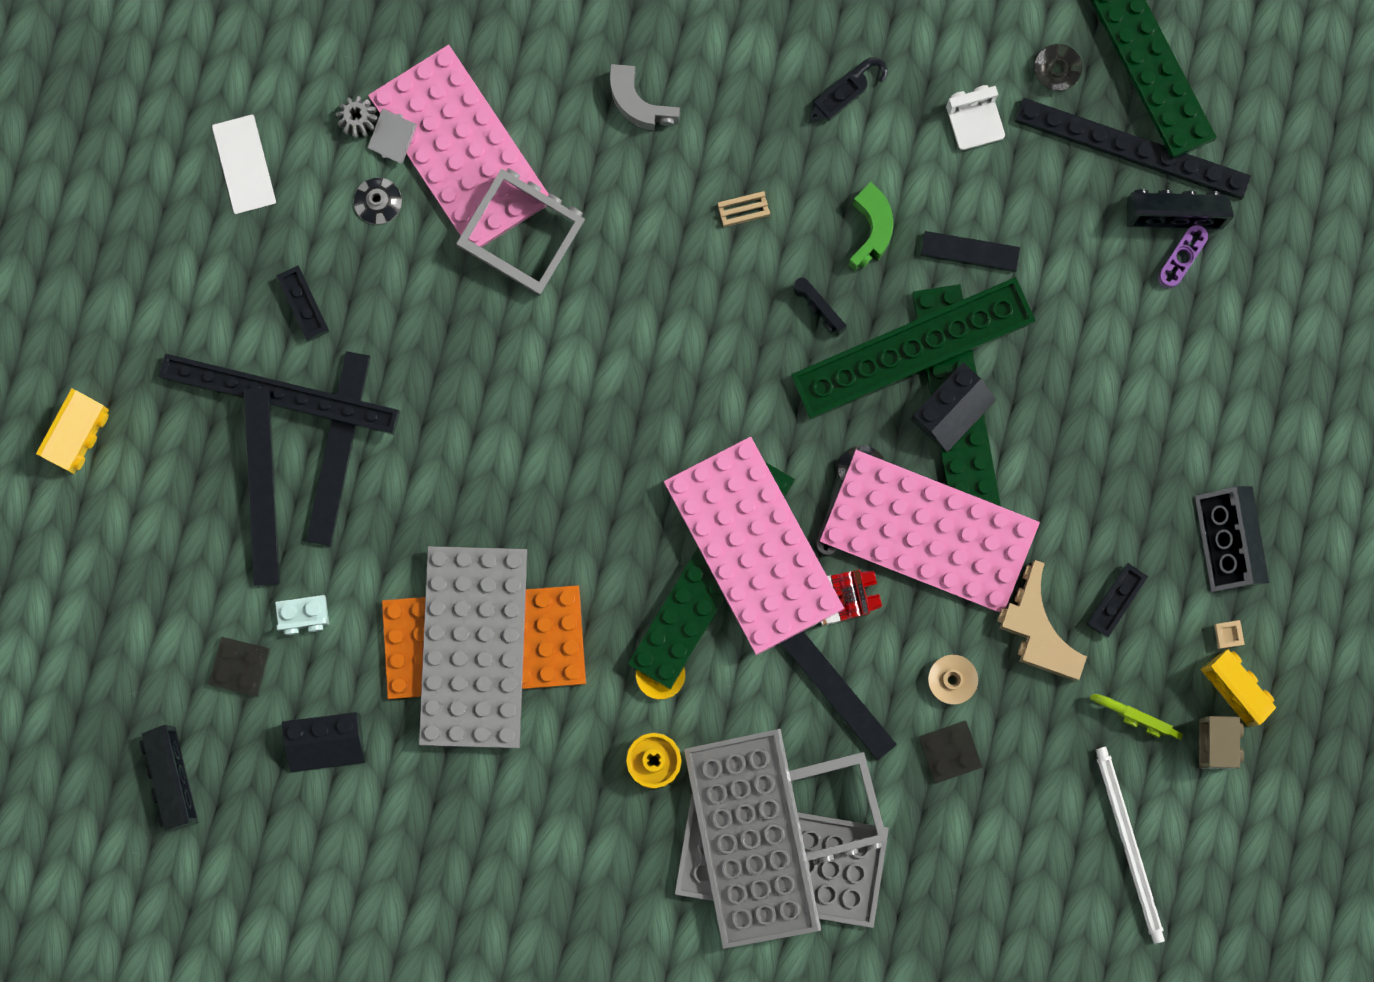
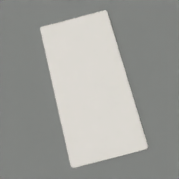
[212,115,276,214]

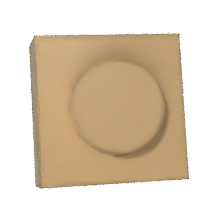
[1214,620,1245,649]

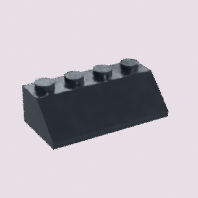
[1127,189,1234,229]
[1195,486,1269,592]
[140,725,199,831]

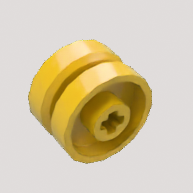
[626,733,681,789]

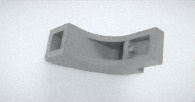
[610,64,680,131]

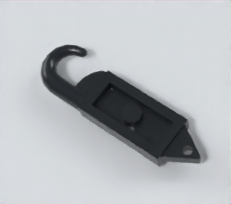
[809,57,888,123]

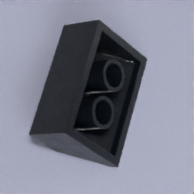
[911,362,996,453]
[282,712,365,772]

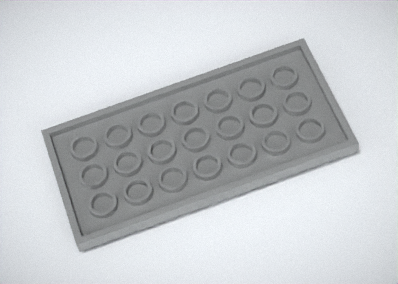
[419,546,528,748]
[684,729,821,949]
[675,795,889,928]

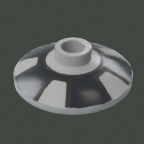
[354,177,402,225]

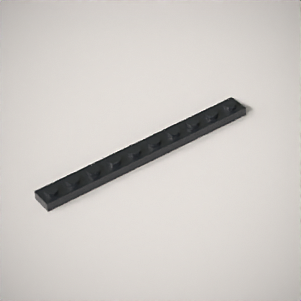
[1015,97,1251,200]
[159,353,400,435]

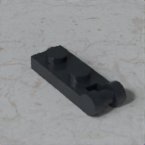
[793,277,847,336]

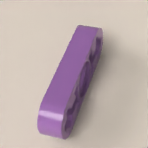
[1158,225,1208,289]

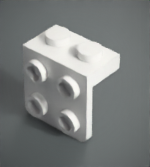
[946,85,1005,150]

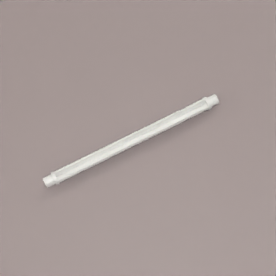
[1095,747,1165,944]

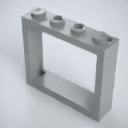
[456,168,585,296]
[789,752,887,866]

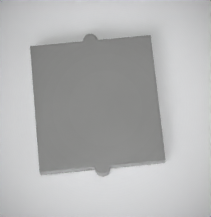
[368,109,417,164]

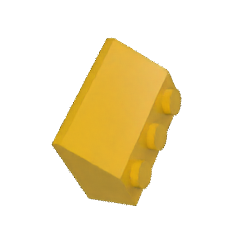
[36,388,109,474]
[1200,649,1276,727]

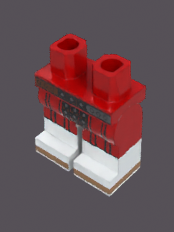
[821,569,882,627]

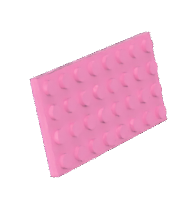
[368,45,549,248]
[664,437,844,655]
[820,450,1040,612]

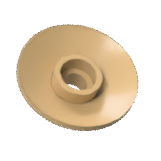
[928,655,978,705]

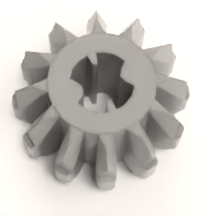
[336,96,378,138]

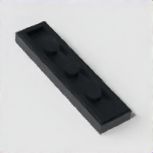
[920,231,1020,272]

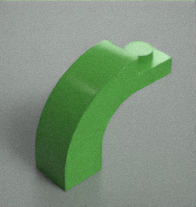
[848,182,893,271]

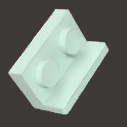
[275,595,329,635]

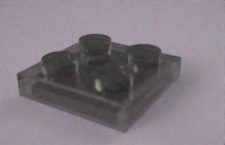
[209,637,271,697]
[919,720,983,784]

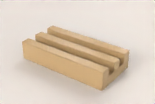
[718,191,770,228]

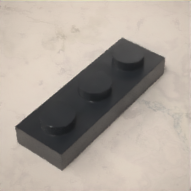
[276,265,330,342]
[1086,563,1149,638]

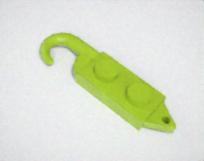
[1090,694,1183,740]

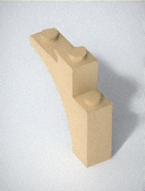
[997,560,1087,681]

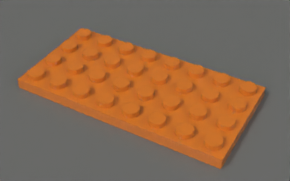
[382,585,586,699]

